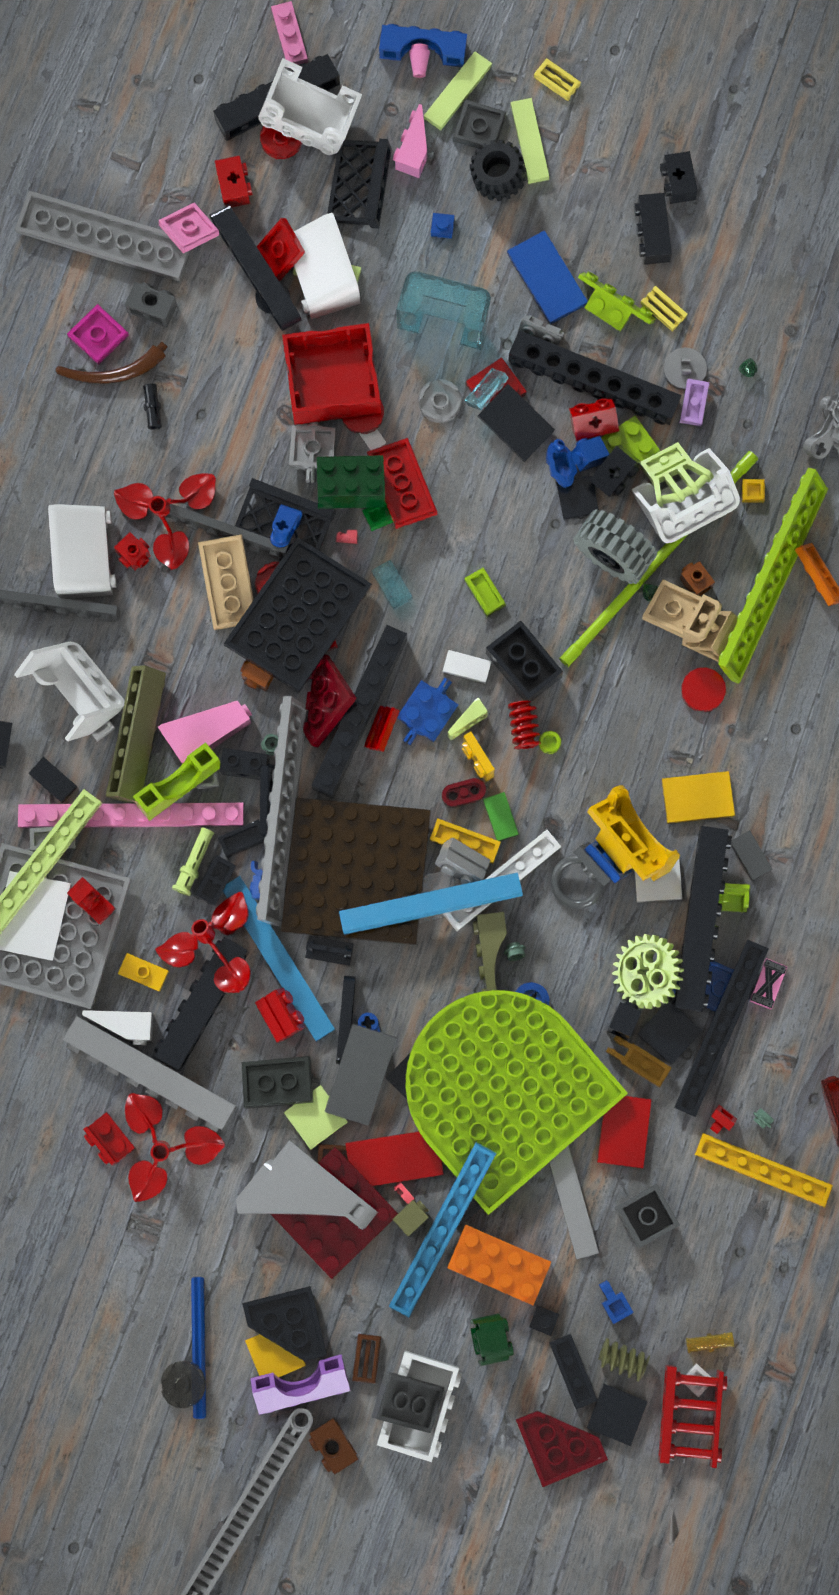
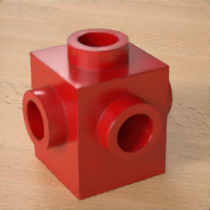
[114,532,151,571]

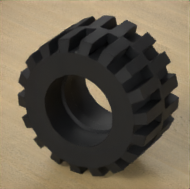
[470,140,526,201]

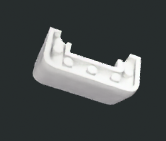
[294,213,360,319]
[631,448,740,543]
[48,504,116,599]

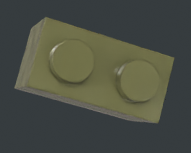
[393,1200,429,1237]

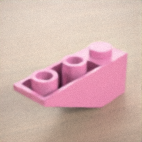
[393,104,427,178]

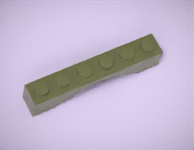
[472,912,507,992]

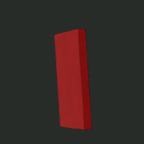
[367,438,437,529]
[345,1131,444,1186]

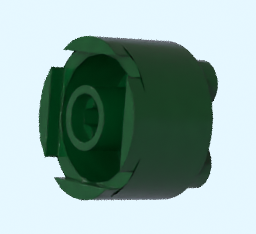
[470,1313,514,1366]

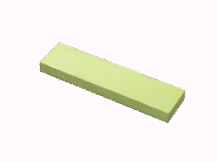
[424,52,492,130]
[510,98,549,184]

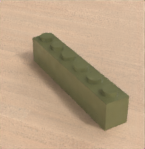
[106,665,166,803]

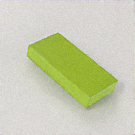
[464,567,506,617]

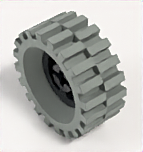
[573,510,657,584]

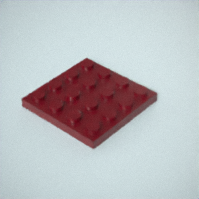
[271,1147,398,1279]

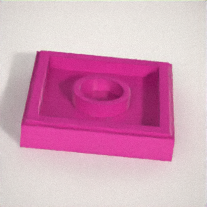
[67,304,129,365]

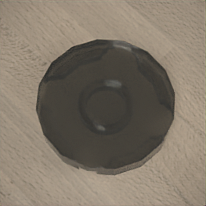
[161,1360,206,1408]

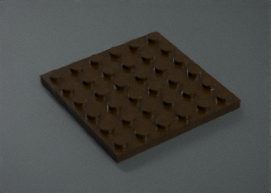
[281,798,431,945]

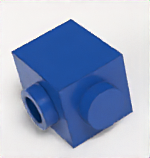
[570,436,609,472]

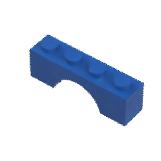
[379,24,467,67]

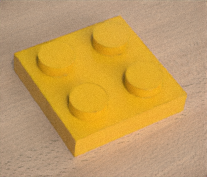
[462,731,495,782]

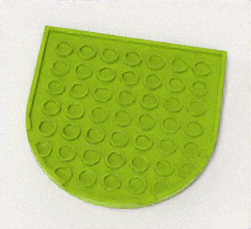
[405,990,628,1215]

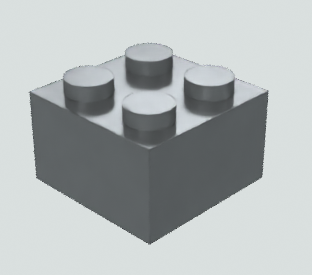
[615,1184,680,1248]

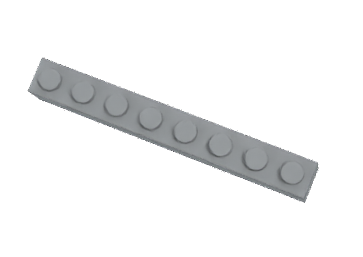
[63,1016,237,1132]

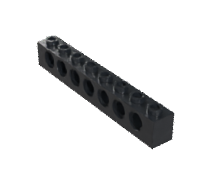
[508,330,682,425]

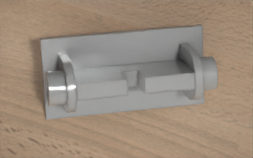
[518,315,565,346]

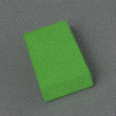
[483,792,519,841]

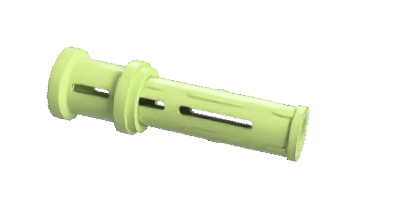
[172,827,214,896]

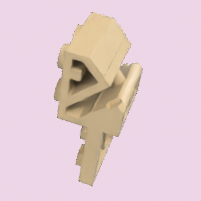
[642,580,737,662]

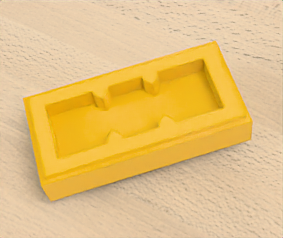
[118,953,169,992]

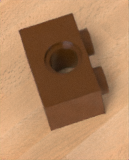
[309,1417,359,1475]

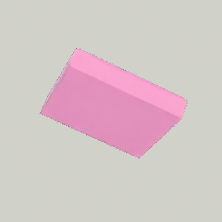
[159,202,219,253]

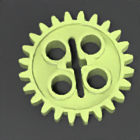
[612,934,684,1009]

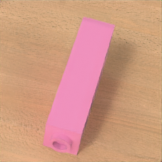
[158,700,252,764]

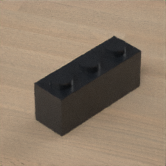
[634,193,672,265]

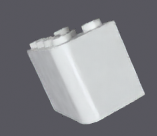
[377,1350,462,1462]

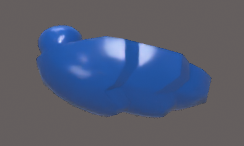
[546,439,577,488]

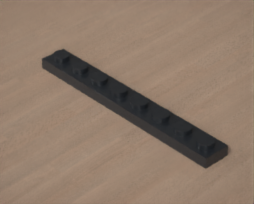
[674,939,769,1117]

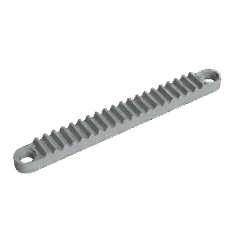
[181,1407,313,1595]

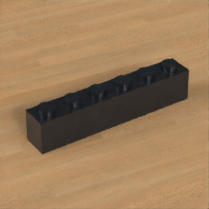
[213,54,340,141]
[154,937,249,1071]

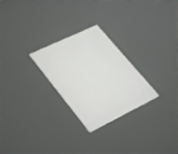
[0,871,71,961]

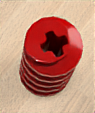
[508,700,541,750]

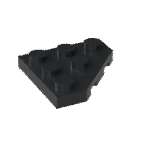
[242,1286,327,1362]

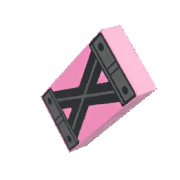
[750,958,787,1010]

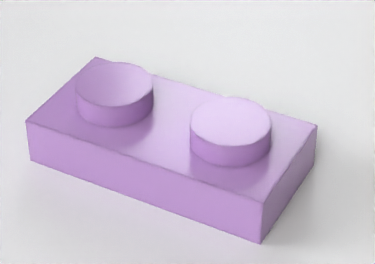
[679,379,709,426]

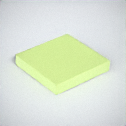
[284,1085,348,1150]

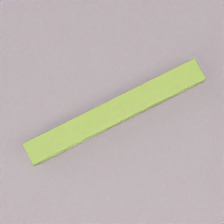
[0,789,103,935]

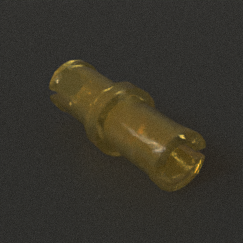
[686,1332,735,1353]

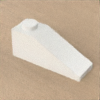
[82,1010,154,1046]

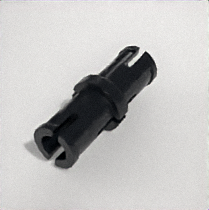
[143,383,162,430]

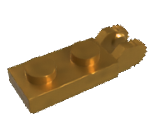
[606,1035,672,1088]

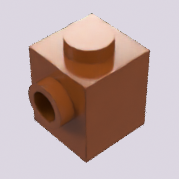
[680,561,715,596]
[240,660,274,692]

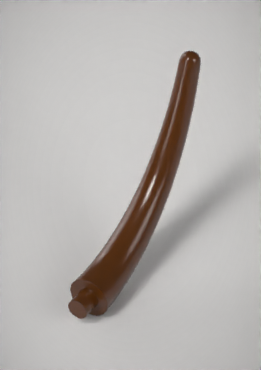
[55,342,168,384]

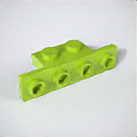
[578,271,656,331]

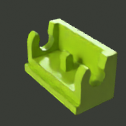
[718,883,750,912]

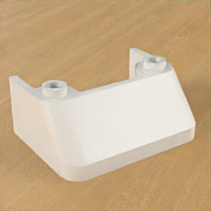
[14,641,125,741]

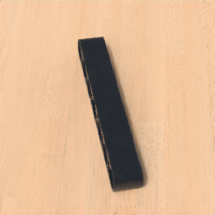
[209,204,302,331]

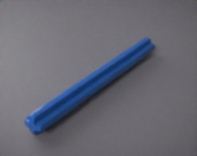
[191,1277,206,1419]

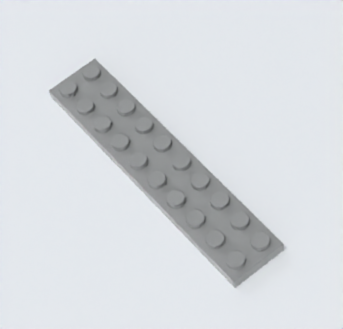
[256,696,308,927]

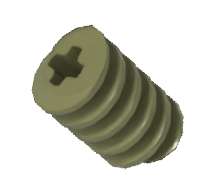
[598,1338,650,1382]

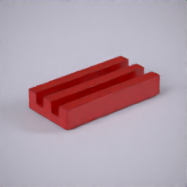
[364,705,400,752]

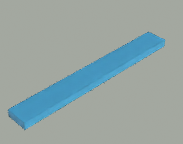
[339,872,523,935]
[223,876,335,1042]
[389,1142,496,1318]

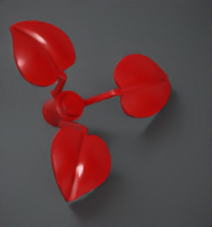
[114,473,216,570]
[155,891,251,993]
[125,1093,225,1202]

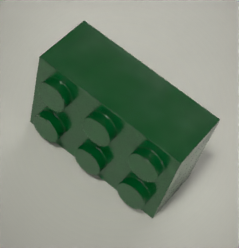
[317,455,385,509]

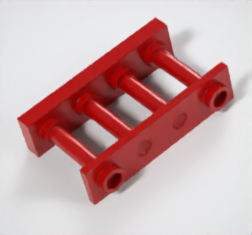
[658,1365,727,1468]

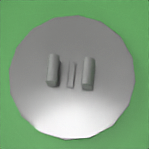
[663,347,707,390]

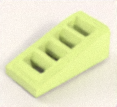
[448,698,488,740]

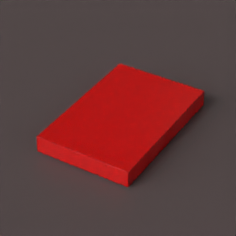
[597,1096,652,1169]

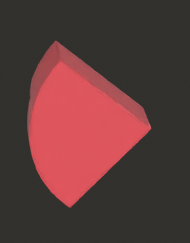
[336,530,358,544]
[394,1182,415,1204]

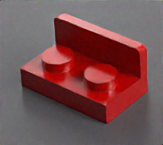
[83,1112,135,1166]

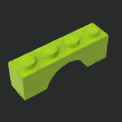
[133,742,221,821]

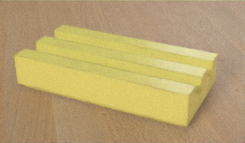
[534,58,581,101]
[640,286,688,332]

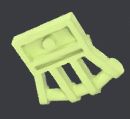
[640,442,714,507]

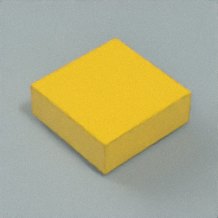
[742,479,765,503]

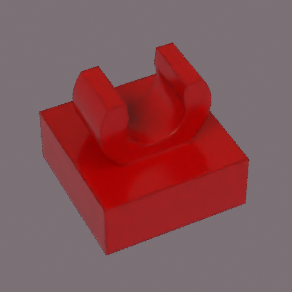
[710,1105,737,1134]

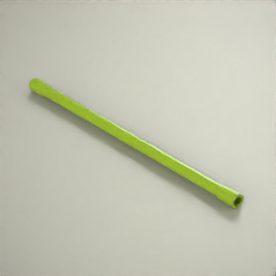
[559,451,758,667]

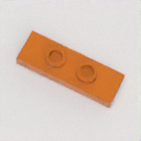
[795,543,839,606]

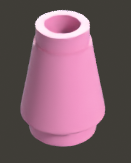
[409,44,430,78]

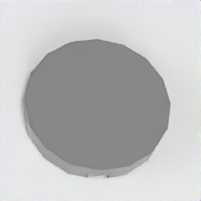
[418,379,462,423]

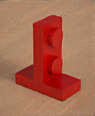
[67,877,116,925]

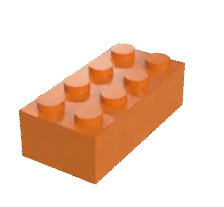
[447,1224,551,1306]

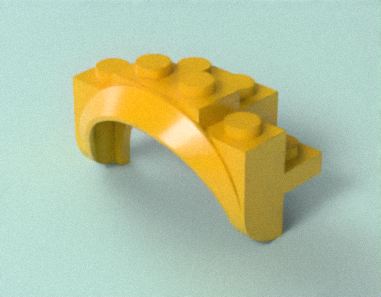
[587,785,680,881]

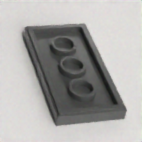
[325,1023,397,1126]

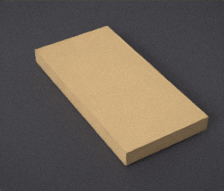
[198,534,254,630]

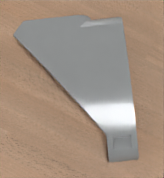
[236,1140,378,1230]

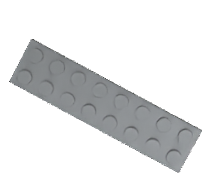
[15,191,190,282]

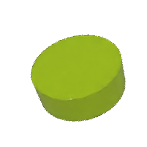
[539,731,561,754]

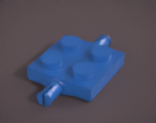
[397,678,459,745]

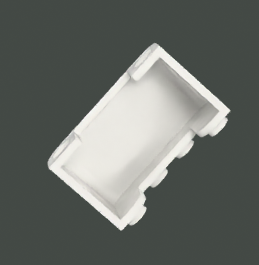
[258,58,362,155]

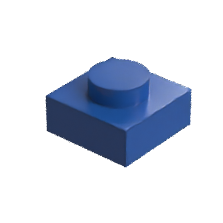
[431,213,454,239]

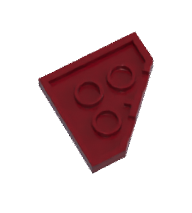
[303,654,357,748]
[516,1410,608,1487]

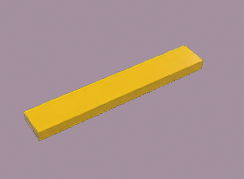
[694,1133,833,1207]

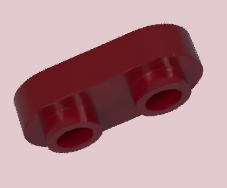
[442,778,486,808]

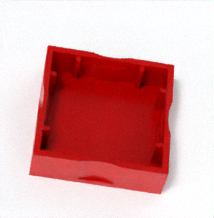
[282,323,381,425]

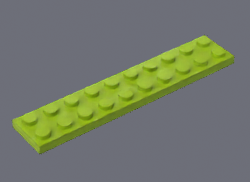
[718,467,828,684]

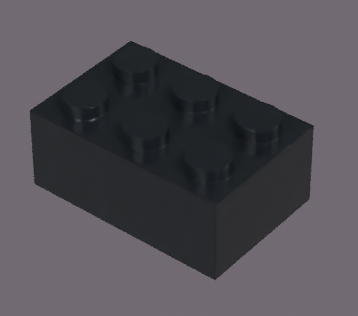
[485,621,563,701]

